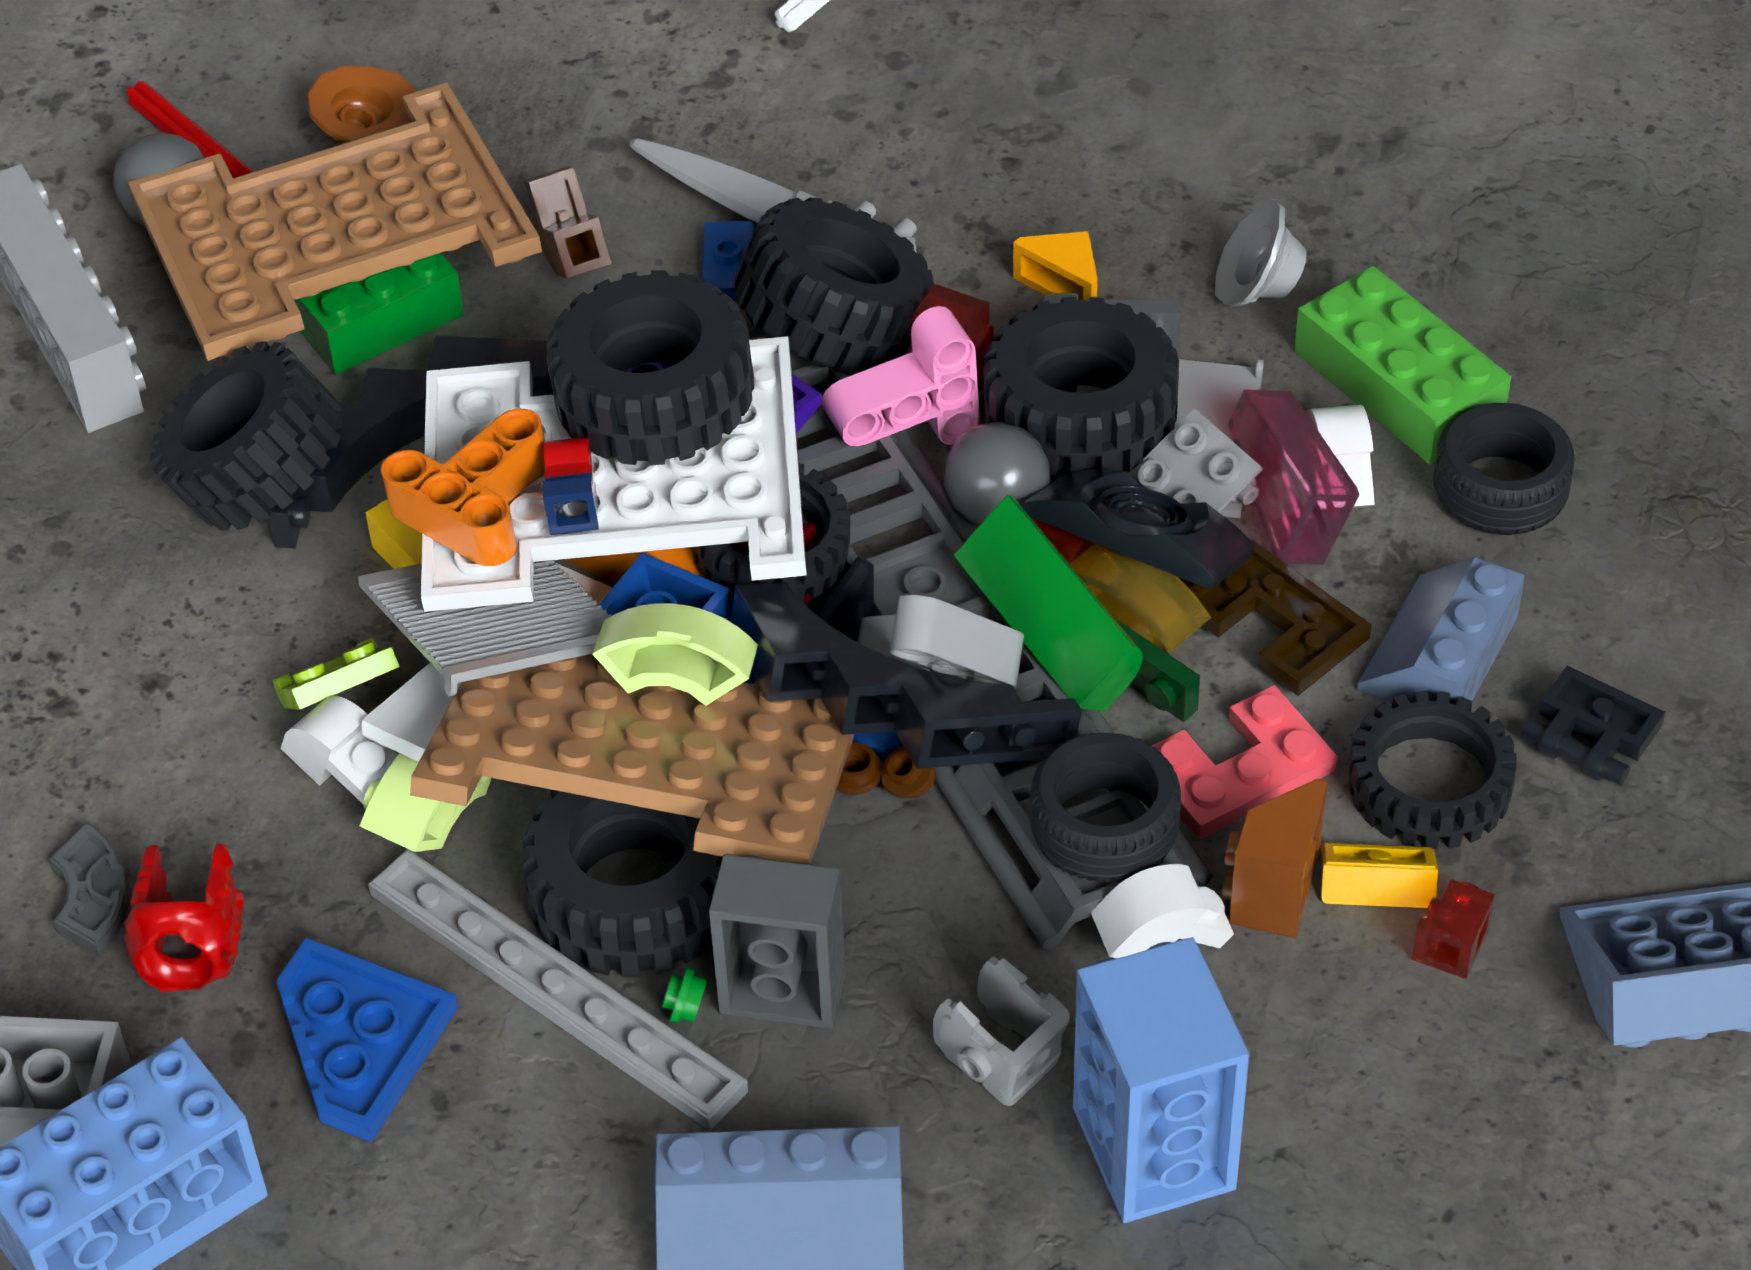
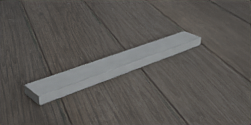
[368,849,748,1131]

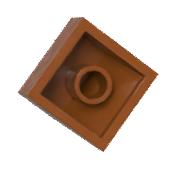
[1222,779,1328,938]

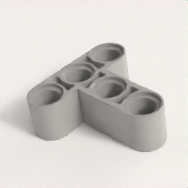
[857,595,1024,690]

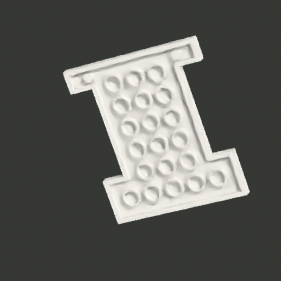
[421,336,807,612]

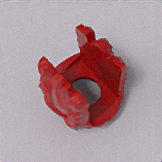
[124,843,244,992]

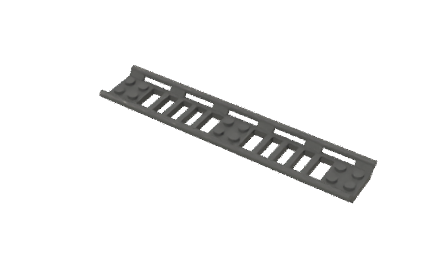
[745,317,1212,950]

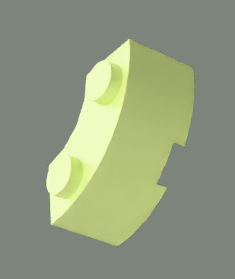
[592,603,758,706]
[360,753,491,852]

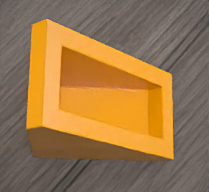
[1013,231,1098,301]

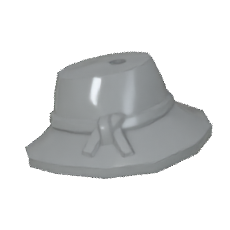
[1215,199,1306,308]

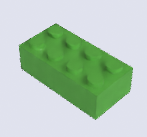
[1294,266,1511,465]

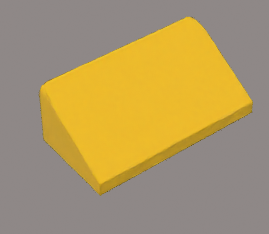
[1321,843,1438,908]

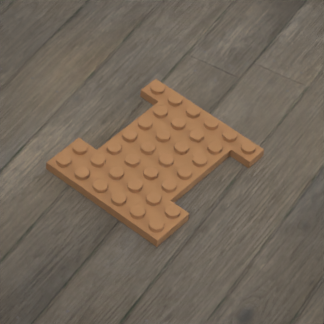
[128,82,542,361]
[410,654,855,864]

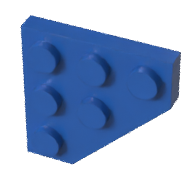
[276,938,458,1143]

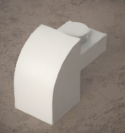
[1304,404,1375,511]
[281,695,398,804]
[1091,864,1234,958]

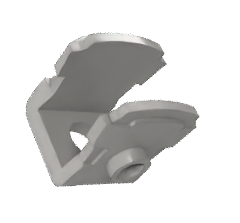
[933,957,1070,1106]

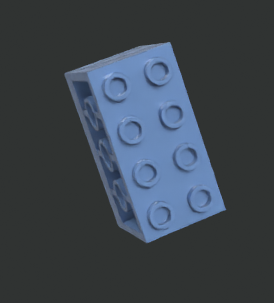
[1073,937,1249,1224]
[0,1037,268,1270]

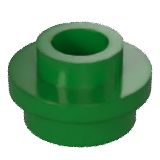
[662,966,707,1025]

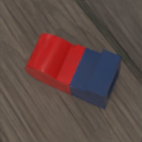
[543,436,599,535]

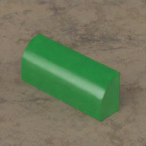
[954,494,1143,712]

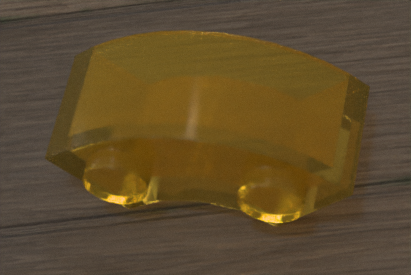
[1070,543,1211,654]

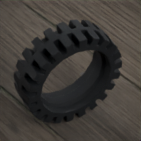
[693,463,850,602]
[1348,691,1517,849]

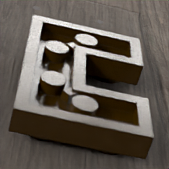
[1179,540,1372,696]

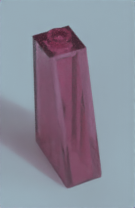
[1228,389,1360,564]

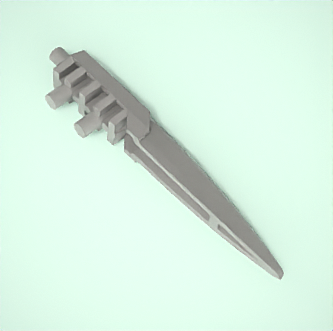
[630,138,929,269]

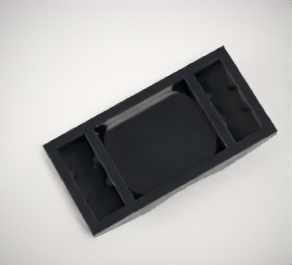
[1022,469,1255,590]

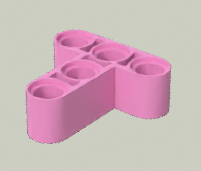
[821,306,980,447]

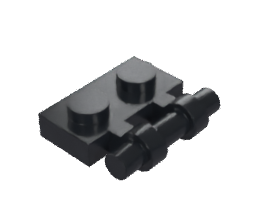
[1521,665,1665,786]

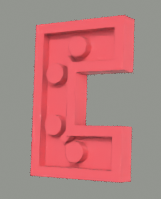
[1151,685,1338,839]

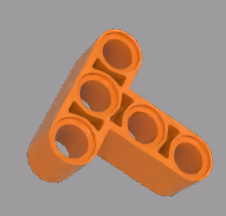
[381,409,545,566]

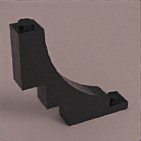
[269,335,553,549]
[730,582,1082,769]

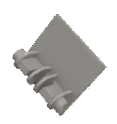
[1130,408,1263,513]

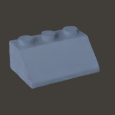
[1357,557,1525,705]

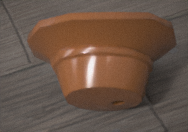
[307,66,416,145]

